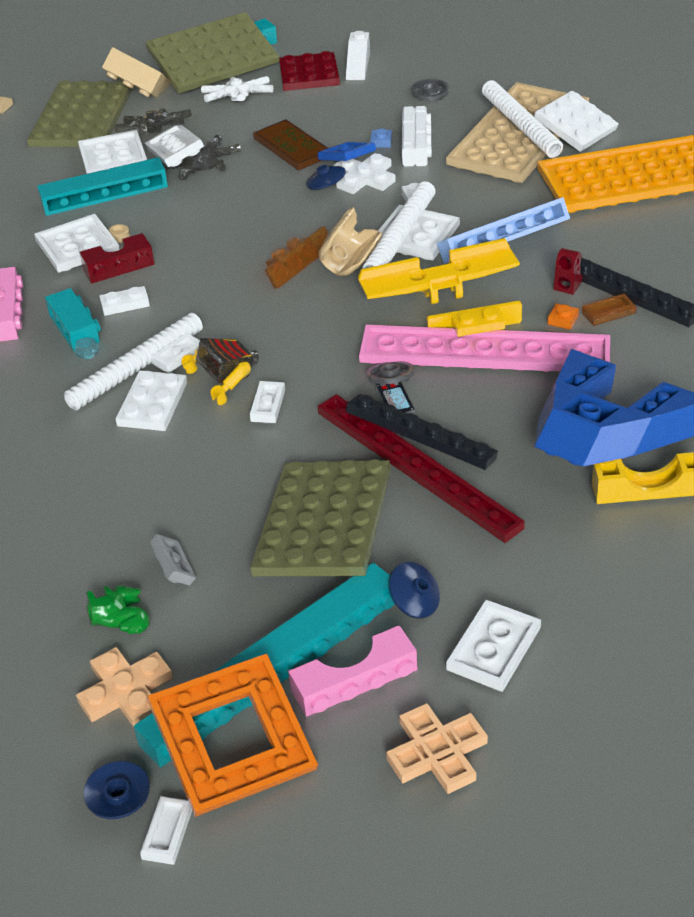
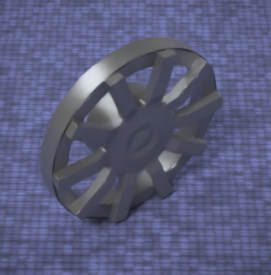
[412,79,448,102]
[367,361,414,386]

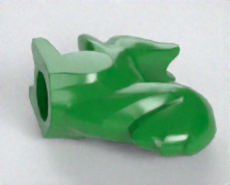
[86,585,150,634]

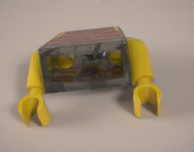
[181,338,259,405]

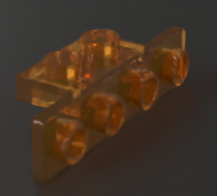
[265,226,328,289]

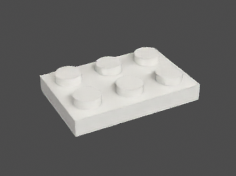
[116,371,188,431]
[446,600,541,692]

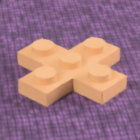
[76,647,173,727]
[386,703,488,794]

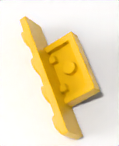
[427,301,522,337]

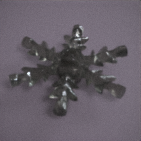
[114,108,192,134]
[162,134,241,180]

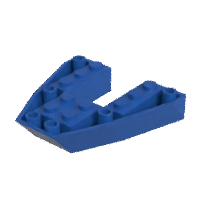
[534,349,694,466]

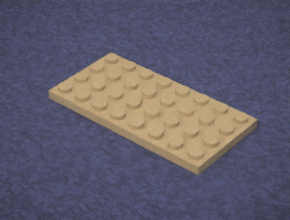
[446,82,589,183]

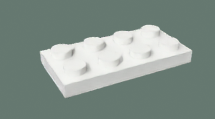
[145,123,204,167]

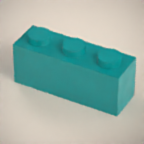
[45,288,101,352]

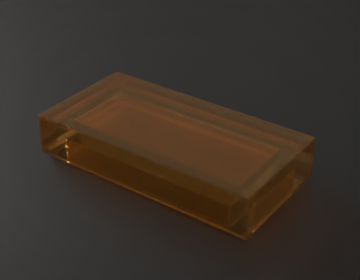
[582,294,636,326]

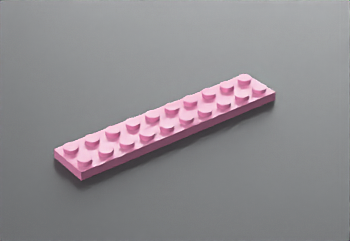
[359,325,610,372]

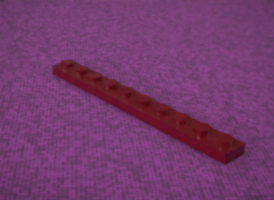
[318,394,525,543]

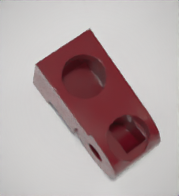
[553,248,582,295]

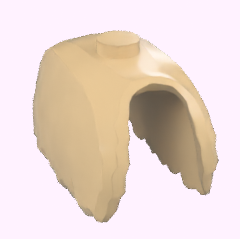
[318,207,382,276]

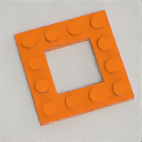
[148,654,318,817]

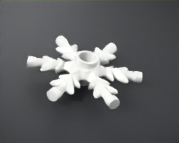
[201,76,273,102]

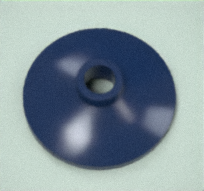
[306,165,346,190]
[388,562,440,619]
[83,761,150,819]

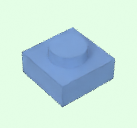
[370,129,392,148]

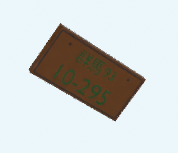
[253,119,328,171]

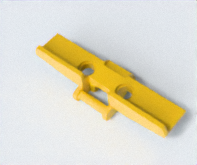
[358,238,520,305]

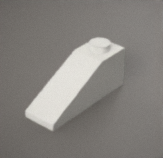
[346,31,370,80]

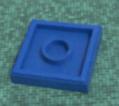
[318,142,376,161]

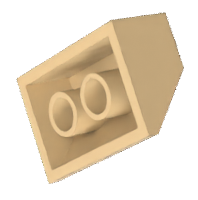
[102,47,170,98]

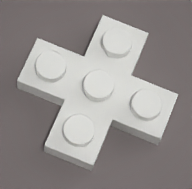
[333,153,396,194]

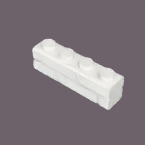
[402,106,432,167]

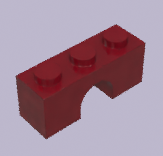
[79,233,155,284]

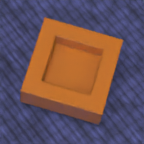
[548,303,579,330]

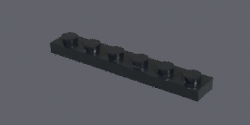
[580,258,694,327]
[346,394,498,470]

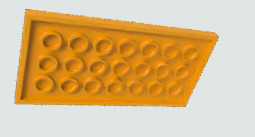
[537,135,694,213]

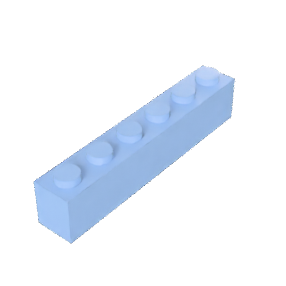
[437,197,570,264]

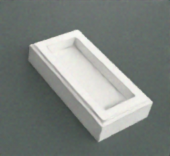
[140,796,192,865]

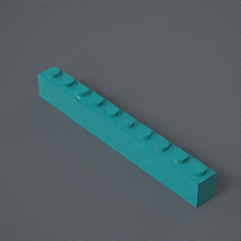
[134,562,395,768]

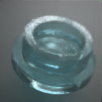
[74,337,99,359]

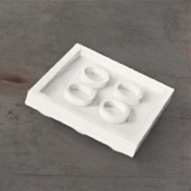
[534,91,619,152]
[78,130,147,174]
[378,204,460,260]
[34,214,120,273]

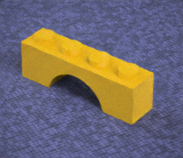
[592,452,694,504]

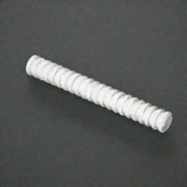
[482,80,563,158]
[363,181,435,269]
[64,313,203,410]

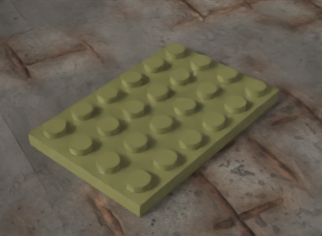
[146,12,280,94]
[27,80,132,147]
[250,459,391,577]

